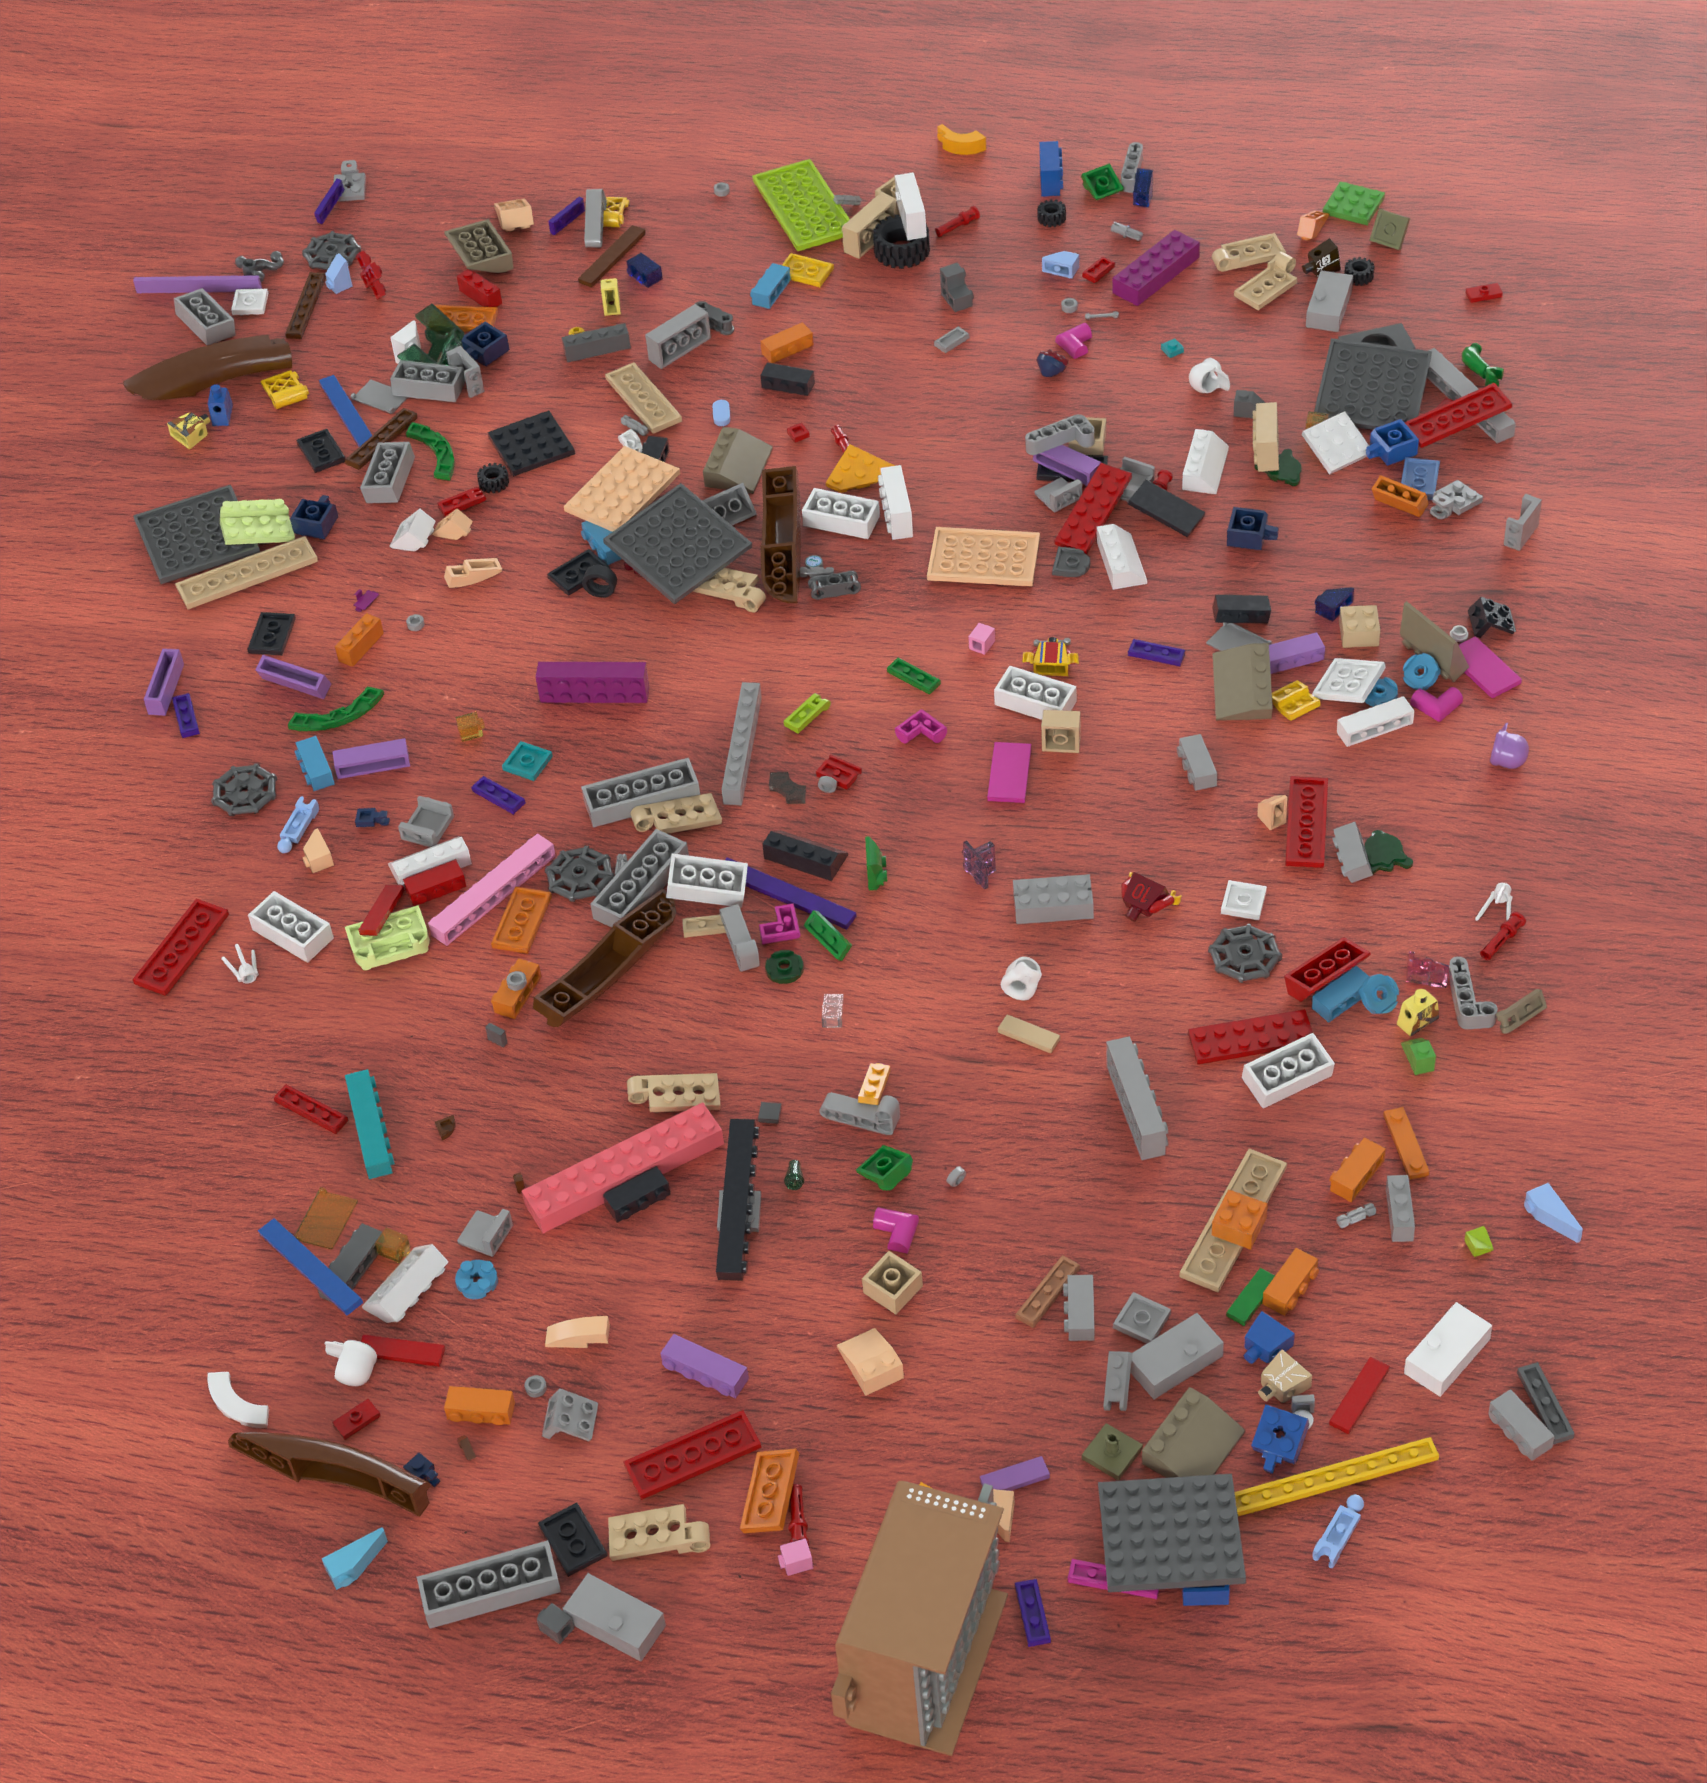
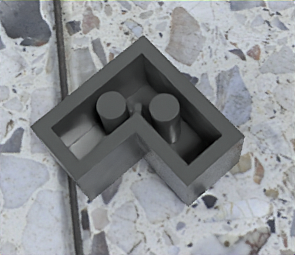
[940,263,974,312]

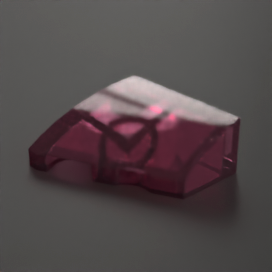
[1406,951,1449,988]

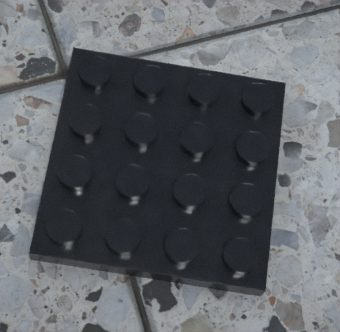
[488,410,575,477]

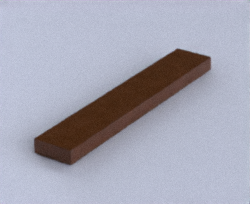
[578,225,646,288]
[285,272,326,339]
[345,408,417,470]

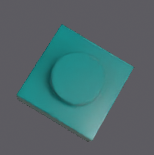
[1161,338,1184,358]

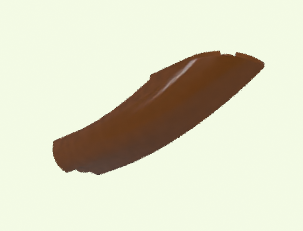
[123,335,292,400]
[761,466,801,603]
[533,889,676,1027]
[228,1432,431,1517]

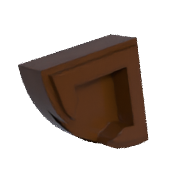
[435,1115,456,1141]
[513,1172,525,1194]
[457,1435,476,1460]

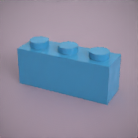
[750,263,791,309]
[581,521,621,565]
[294,736,335,791]
[1312,966,1369,1023]

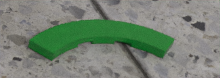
[406,422,455,481]
[288,686,384,731]

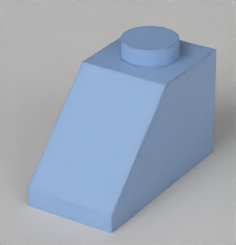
[1042,251,1079,279]
[325,254,352,294]

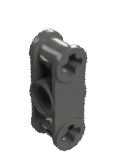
[695,301,734,335]
[808,571,861,600]

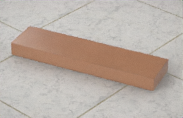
[1015,1255,1080,1328]

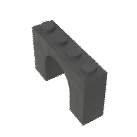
[1338,323,1416,349]

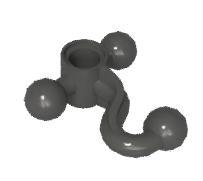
[235,251,284,282]

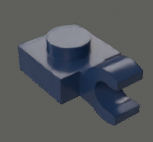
[355,808,390,827]
[403,1453,441,1487]

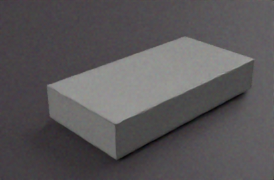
[934,326,970,353]

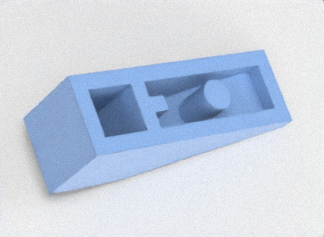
[1524,1183,1583,1243]

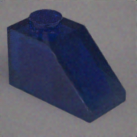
[1133,168,1153,207]
[1315,587,1354,622]

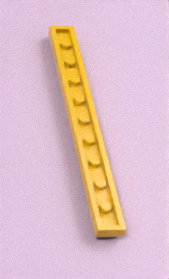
[1235,1437,1439,1517]

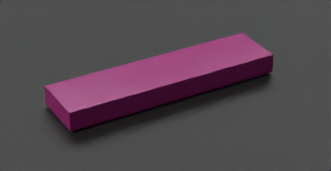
[1068,1559,1159,1599]

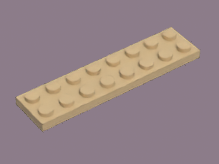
[175,536,318,609]
[1180,1149,1287,1293]

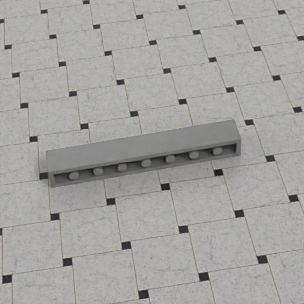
[1427,348,1516,444]
[722,682,762,806]

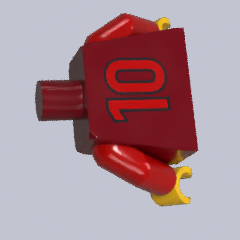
[1121,872,1182,922]

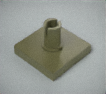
[1370,209,1410,250]
[1082,1423,1143,1481]

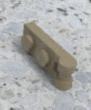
[1496,989,1547,1033]

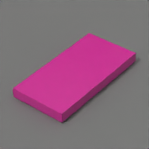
[1459,636,1522,699]
[987,742,1032,803]

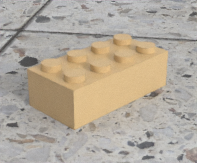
[842,193,897,259]
[1253,402,1279,472]

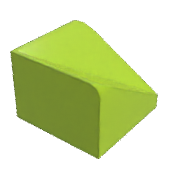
[1465,1226,1493,1257]

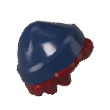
[1036,349,1068,377]

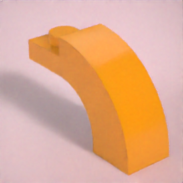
[937,124,986,155]

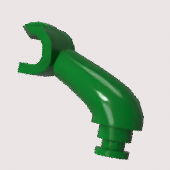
[1461,343,1504,387]

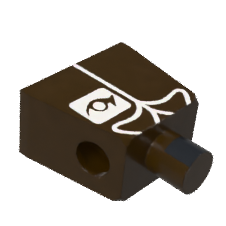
[1302,238,1341,277]

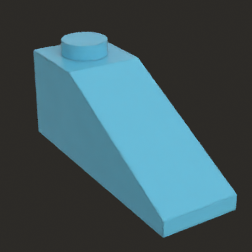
[322,1527,388,1590]

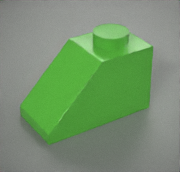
[1401,1038,1436,1075]

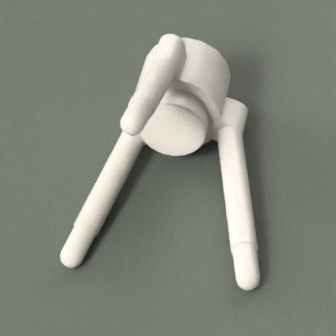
[1475,883,1513,921]
[221,944,259,984]

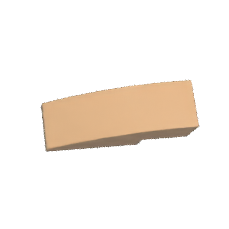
[444,558,502,588]
[545,1316,610,1348]

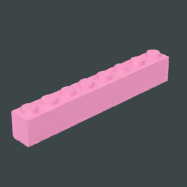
[428,833,556,946]

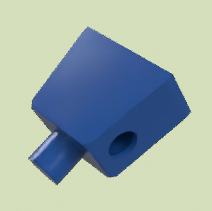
[208,384,233,426]
[1243,1311,1295,1364]

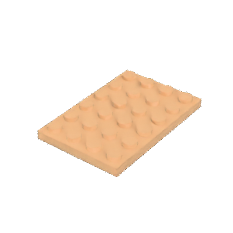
[564,446,680,532]
[927,527,1040,586]

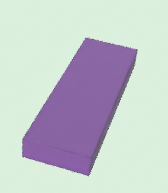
[980,1456,1050,1491]

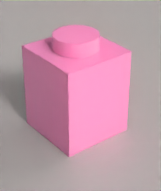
[969,623,995,655]
[778,1539,813,1576]

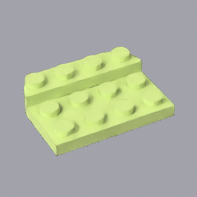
[220,499,295,545]
[345,905,430,970]

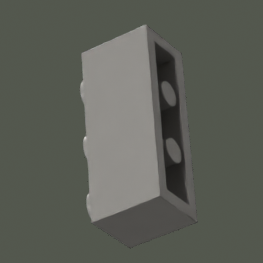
[1177,734,1217,791]
[1332,822,1373,883]
[1386,1175,1415,1242]
[1063,1275,1095,1341]
[1488,1389,1555,1461]

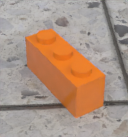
[760,322,814,363]
[1372,475,1429,517]
[335,613,384,667]
[491,958,542,1019]
[1329,1137,1386,1203]
[1263,1248,1319,1316]
[444,1386,515,1425]

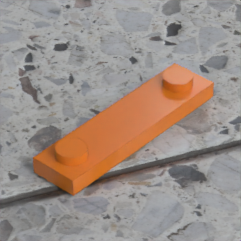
[1383,1107,1430,1180]

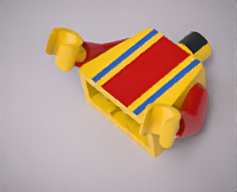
[1022,637,1079,676]

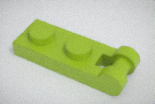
[784,693,831,734]

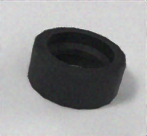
[582,565,617,598]

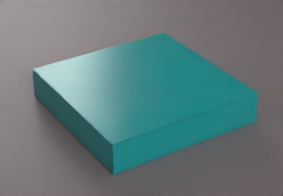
[502,741,553,781]

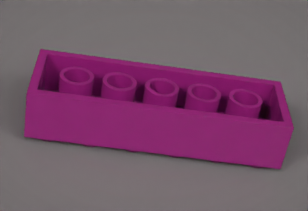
[1113,229,1200,306]
[536,662,650,703]

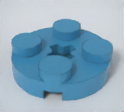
[1403,653,1441,691]
[1364,677,1398,707]
[1359,974,1399,1014]
[455,1260,498,1299]

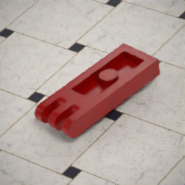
[437,487,486,517]

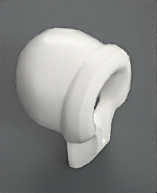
[1189,358,1230,393]
[1001,956,1042,1001]
[324,1340,377,1386]

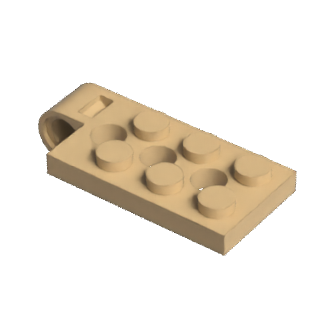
[1212,233,1286,271]
[1234,251,1297,310]
[692,568,766,612]
[630,793,722,834]
[627,1073,720,1112]
[608,1504,710,1561]

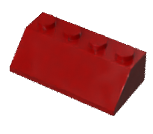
[1284,937,1371,1002]

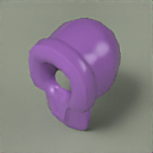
[1490,723,1529,769]

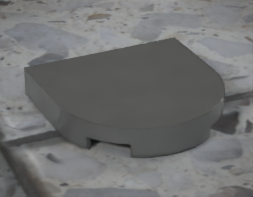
[1052,547,1090,577]

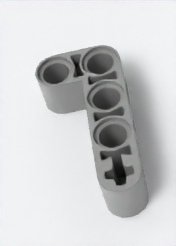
[1121,142,1151,194]
[585,189,606,248]
[1025,414,1095,455]
[719,904,760,972]
[1448,956,1498,1029]
[819,1092,900,1135]

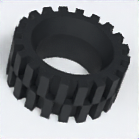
[873,214,930,269]

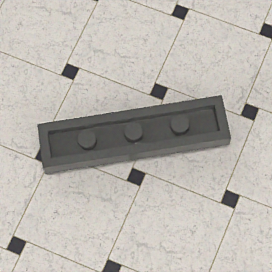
[1517,1362,1575,1445]

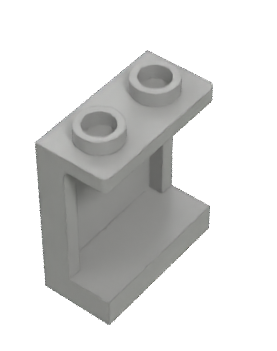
[446,346,484,398]
[1120,457,1155,502]
[1504,494,1542,551]
[398,796,454,847]

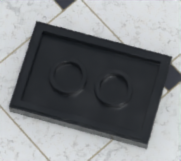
[296,428,345,473]
[547,549,610,596]
[247,612,296,656]
[538,1502,608,1577]

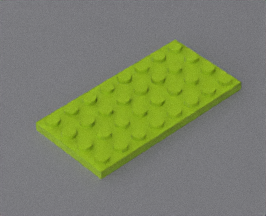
[752,159,850,252]

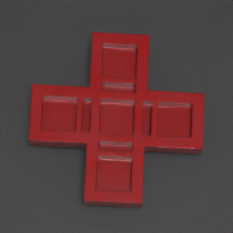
[356,250,386,300]

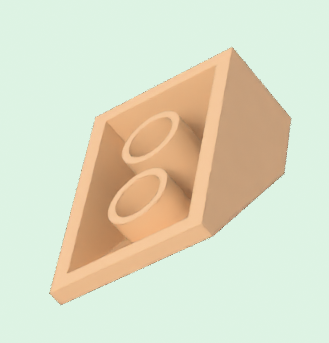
[494,199,534,231]
[837,1328,904,1396]

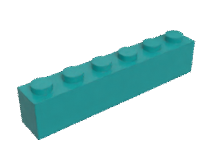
[345,1069,395,1179]

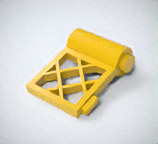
[603,197,630,227]
[260,370,309,409]

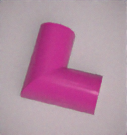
[1055,323,1092,359]
[1410,687,1463,722]
[895,709,947,744]
[759,903,800,945]
[873,1207,919,1254]

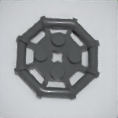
[302,231,361,270]
[211,763,277,816]
[545,845,615,902]
[1208,923,1282,983]

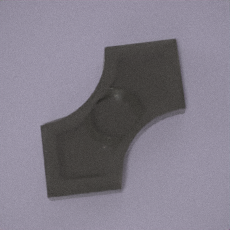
[769,772,806,804]

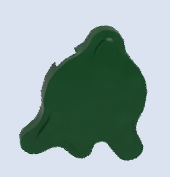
[1254,449,1302,486]
[1365,830,1413,874]

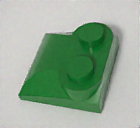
[1081,163,1124,201]
[865,836,887,891]
[856,1145,913,1191]

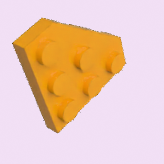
[825,444,895,493]

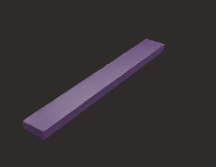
[133,275,262,293]

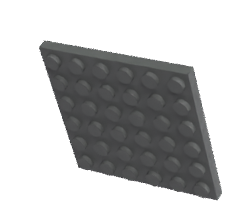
[1313,338,1432,430]
[603,483,752,604]
[133,485,260,584]
[1098,1474,1246,1593]

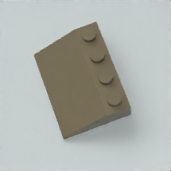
[444,219,514,273]
[703,427,773,494]
[1400,601,1469,682]
[1213,643,1273,721]
[1142,1387,1245,1478]

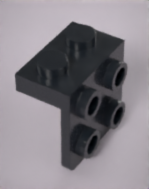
[1468,596,1516,638]

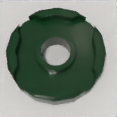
[765,950,804,984]

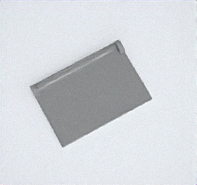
[351,380,408,414]
[1206,623,1272,651]

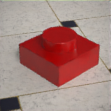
[787,422,810,443]

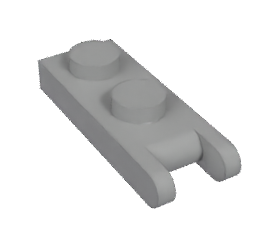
[1103,1351,1132,1411]

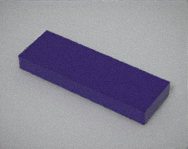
[314,178,345,224]
[548,197,585,235]
[1128,639,1185,667]
[172,693,200,738]
[471,776,526,815]
[1015,1579,1051,1647]

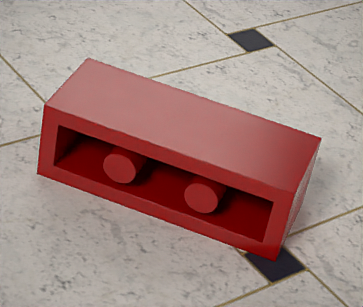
[457,269,502,308]
[403,859,467,907]

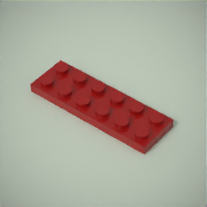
[1404,383,1512,448]
[1054,463,1132,555]
[1285,776,1328,868]
[132,898,229,996]
[1188,1009,1313,1065]
[623,1410,762,1500]

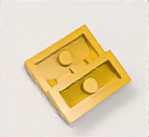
[1272,680,1321,721]

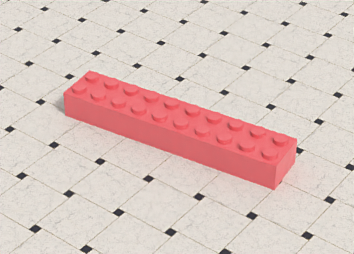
[522,1102,724,1233]

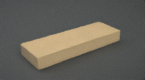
[682,915,726,938]
[998,1014,1060,1053]

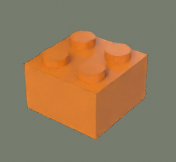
[1212,1189,1268,1250]

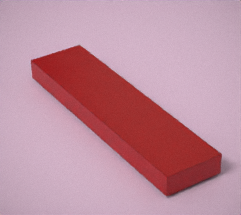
[358,885,405,936]
[273,1084,349,1134]
[361,1335,445,1367]
[1329,1357,1390,1435]

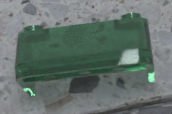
[397,303,465,365]

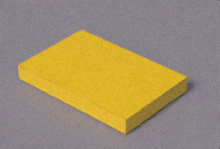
[782,253,834,287]

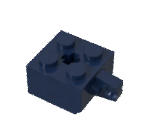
[462,322,510,366]
[290,495,339,539]
[1227,507,1279,550]

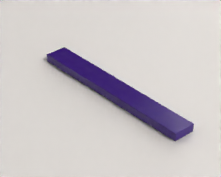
[725,857,857,930]

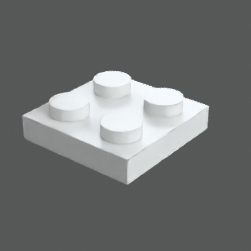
[231,289,269,315]
[1221,880,1267,920]

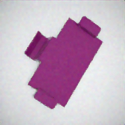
[353,589,379,612]

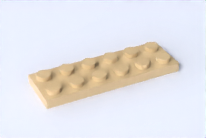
[605,362,682,434]

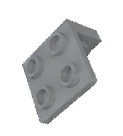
[1035,477,1082,513]
[457,1209,513,1257]
[542,1388,598,1441]

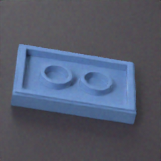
[1401,457,1440,500]

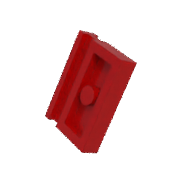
[816,754,862,790]

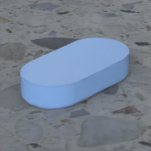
[713,400,730,426]

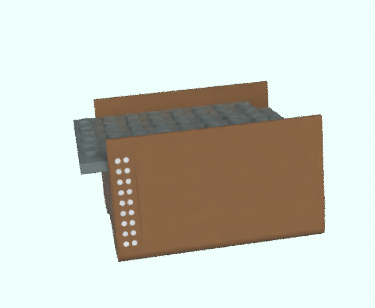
[831,1481,1008,1756]

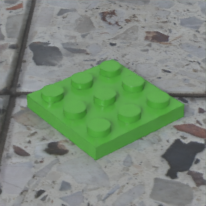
[1322,181,1385,226]

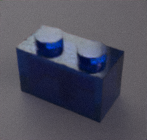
[626,253,663,288]

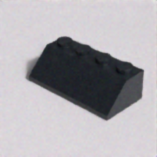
[762,830,848,881]

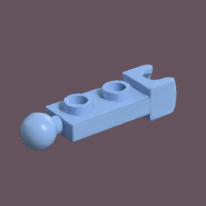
[277,796,319,853]
[1312,1494,1364,1568]

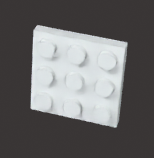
[1301,411,1369,475]
[1312,658,1386,703]

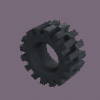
[1037,199,1066,227]
[1344,257,1375,286]
[477,463,509,494]

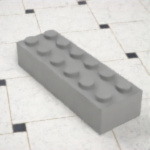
[581,758,700,828]
[590,829,689,927]
[1106,1036,1168,1160]
[417,1540,561,1629]

